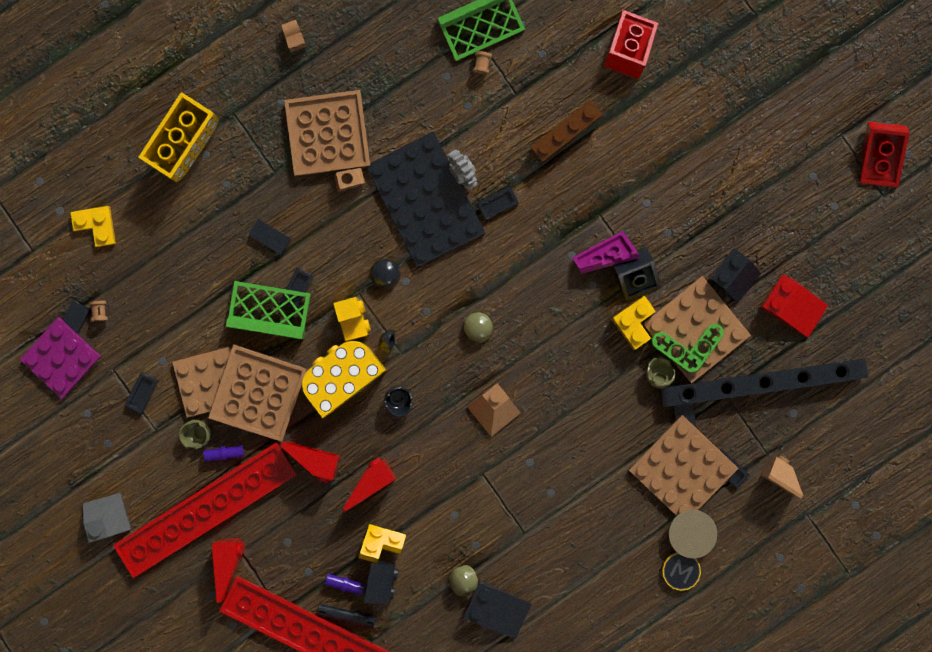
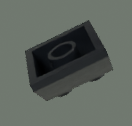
[612,247,661,301]
[707,248,761,303]
[364,560,399,604]

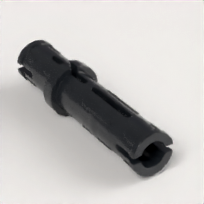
[317,603,377,628]

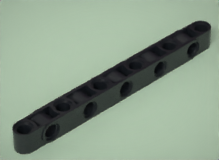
[659,359,869,407]

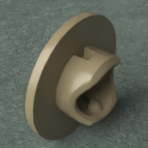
[669,510,717,558]

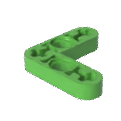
[651,324,724,372]

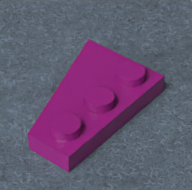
[572,231,640,274]

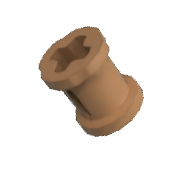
[472,51,492,74]
[89,301,108,321]

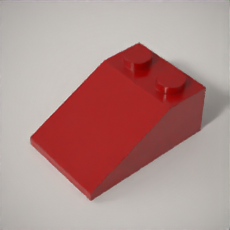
[603,10,658,79]
[860,122,910,187]
[759,274,828,338]
[281,441,341,483]
[343,457,397,511]
[212,538,245,603]

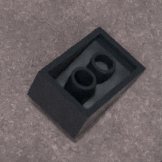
[464,579,532,639]

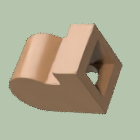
[282,20,307,52]
[334,168,365,192]

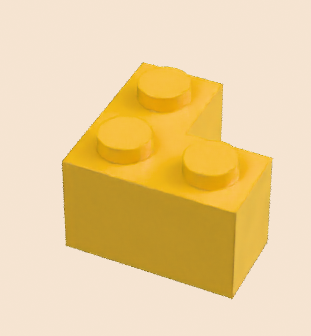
[611,296,656,350]
[333,297,371,341]

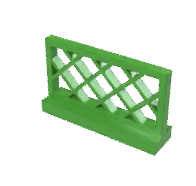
[437,0,525,61]
[226,281,311,339]

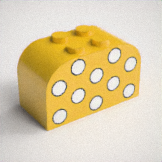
[138,92,219,182]
[302,341,387,418]

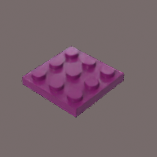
[20,317,101,399]

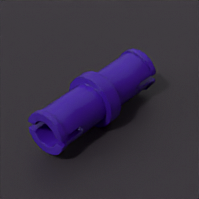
[204,446,244,462]
[325,573,365,596]

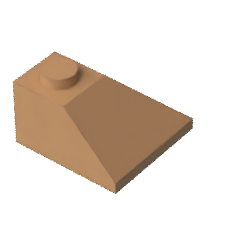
[468,383,521,437]
[761,455,803,499]

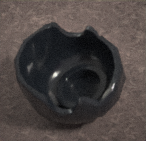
[370,259,401,289]
[384,386,413,417]

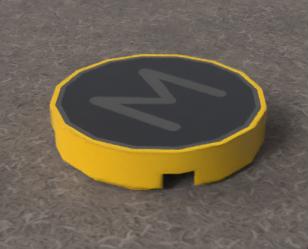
[662,552,701,591]

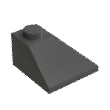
[83,492,131,542]

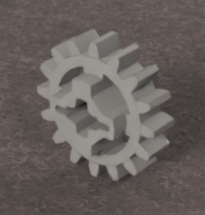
[447,149,478,190]

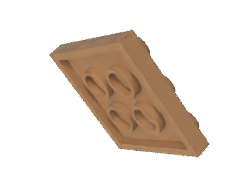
[173,347,230,417]

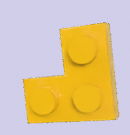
[71,206,116,247]
[359,524,406,563]

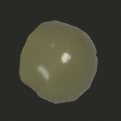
[463,312,493,343]
[646,357,675,389]
[178,420,210,449]
[449,565,478,597]

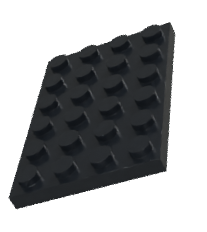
[366,131,485,268]

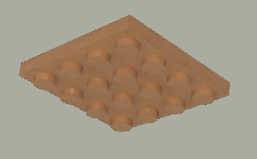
[284,90,370,176]
[643,276,751,384]
[208,344,307,442]
[629,415,738,516]

